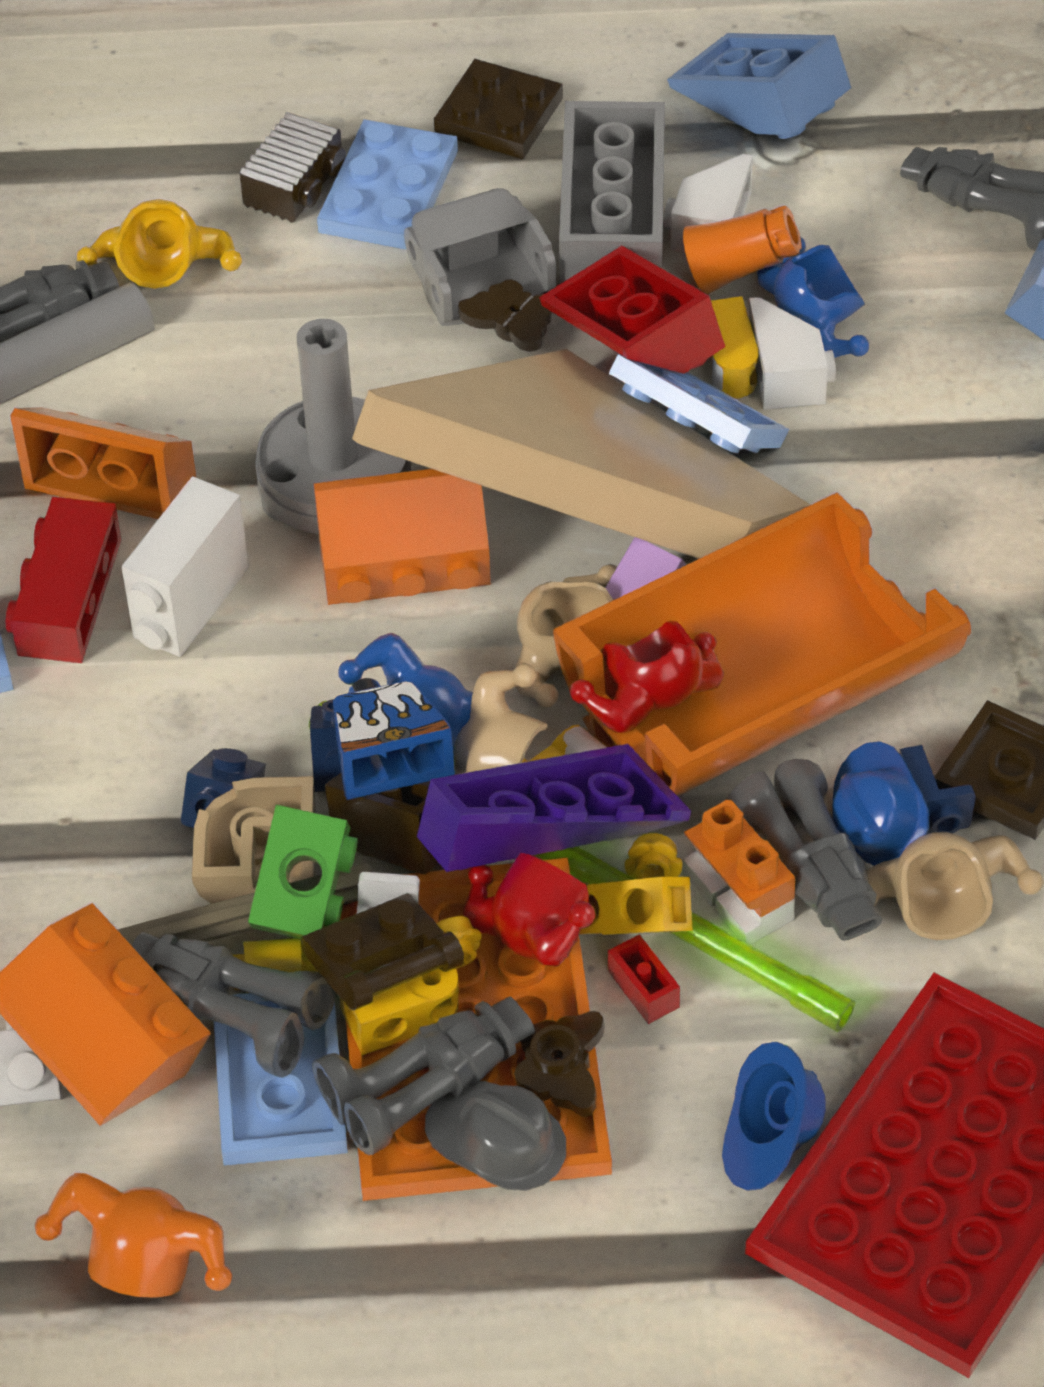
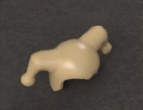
[515,564,617,707]
[453,663,547,775]
[866,832,1044,940]

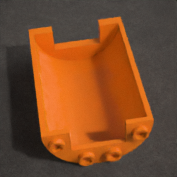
[553,492,971,796]

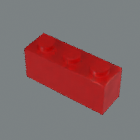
[5,496,122,664]

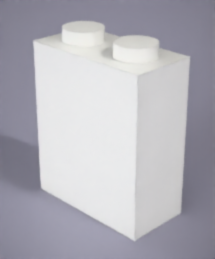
[121,476,249,657]

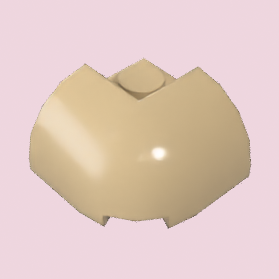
[192,776,317,904]

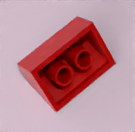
[539,245,725,374]

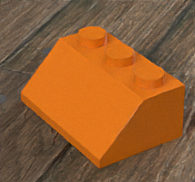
[10,407,196,519]
[314,469,491,605]
[0,903,211,1126]

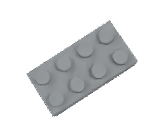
[559,101,665,284]

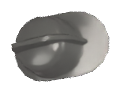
[425,1081,566,1191]

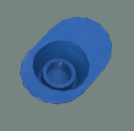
[832,741,929,866]
[722,1041,826,1191]

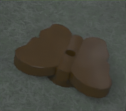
[458,279,553,352]
[514,1011,605,1117]

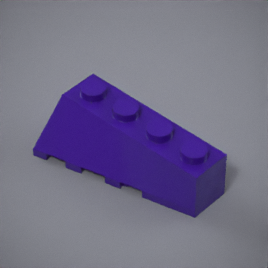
[417,744,691,872]

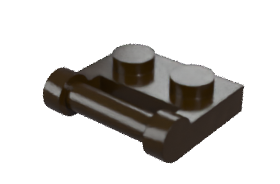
[302,893,464,1011]

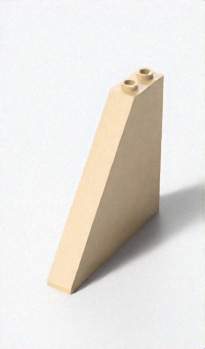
[352,349,811,559]

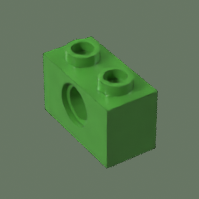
[248,805,358,939]

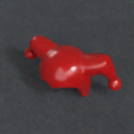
[570,620,724,733]
[463,853,595,967]

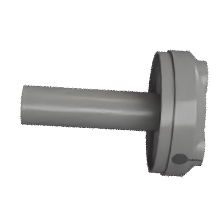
[255,319,412,534]

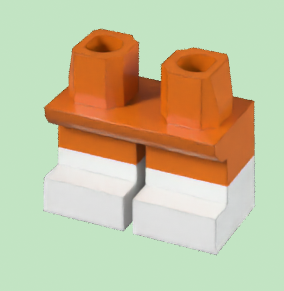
[682,800,795,947]

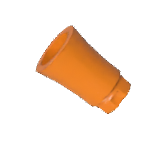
[683,206,802,295]

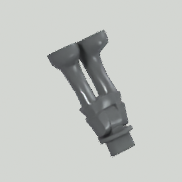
[900,147,1044,251]
[0,260,119,343]
[725,759,882,941]
[131,932,336,1078]
[312,996,535,1155]

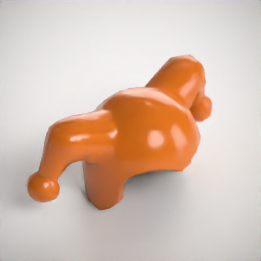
[35,1173,232,1298]

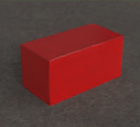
[608,934,680,1024]

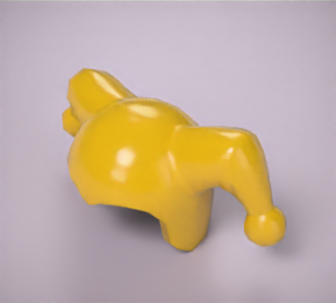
[77,199,242,289]

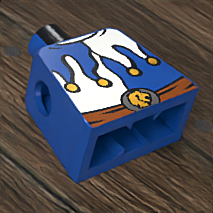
[333,678,455,800]

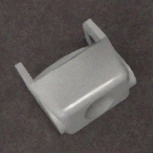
[404,188,556,326]

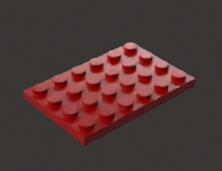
[745,972,1044,1378]

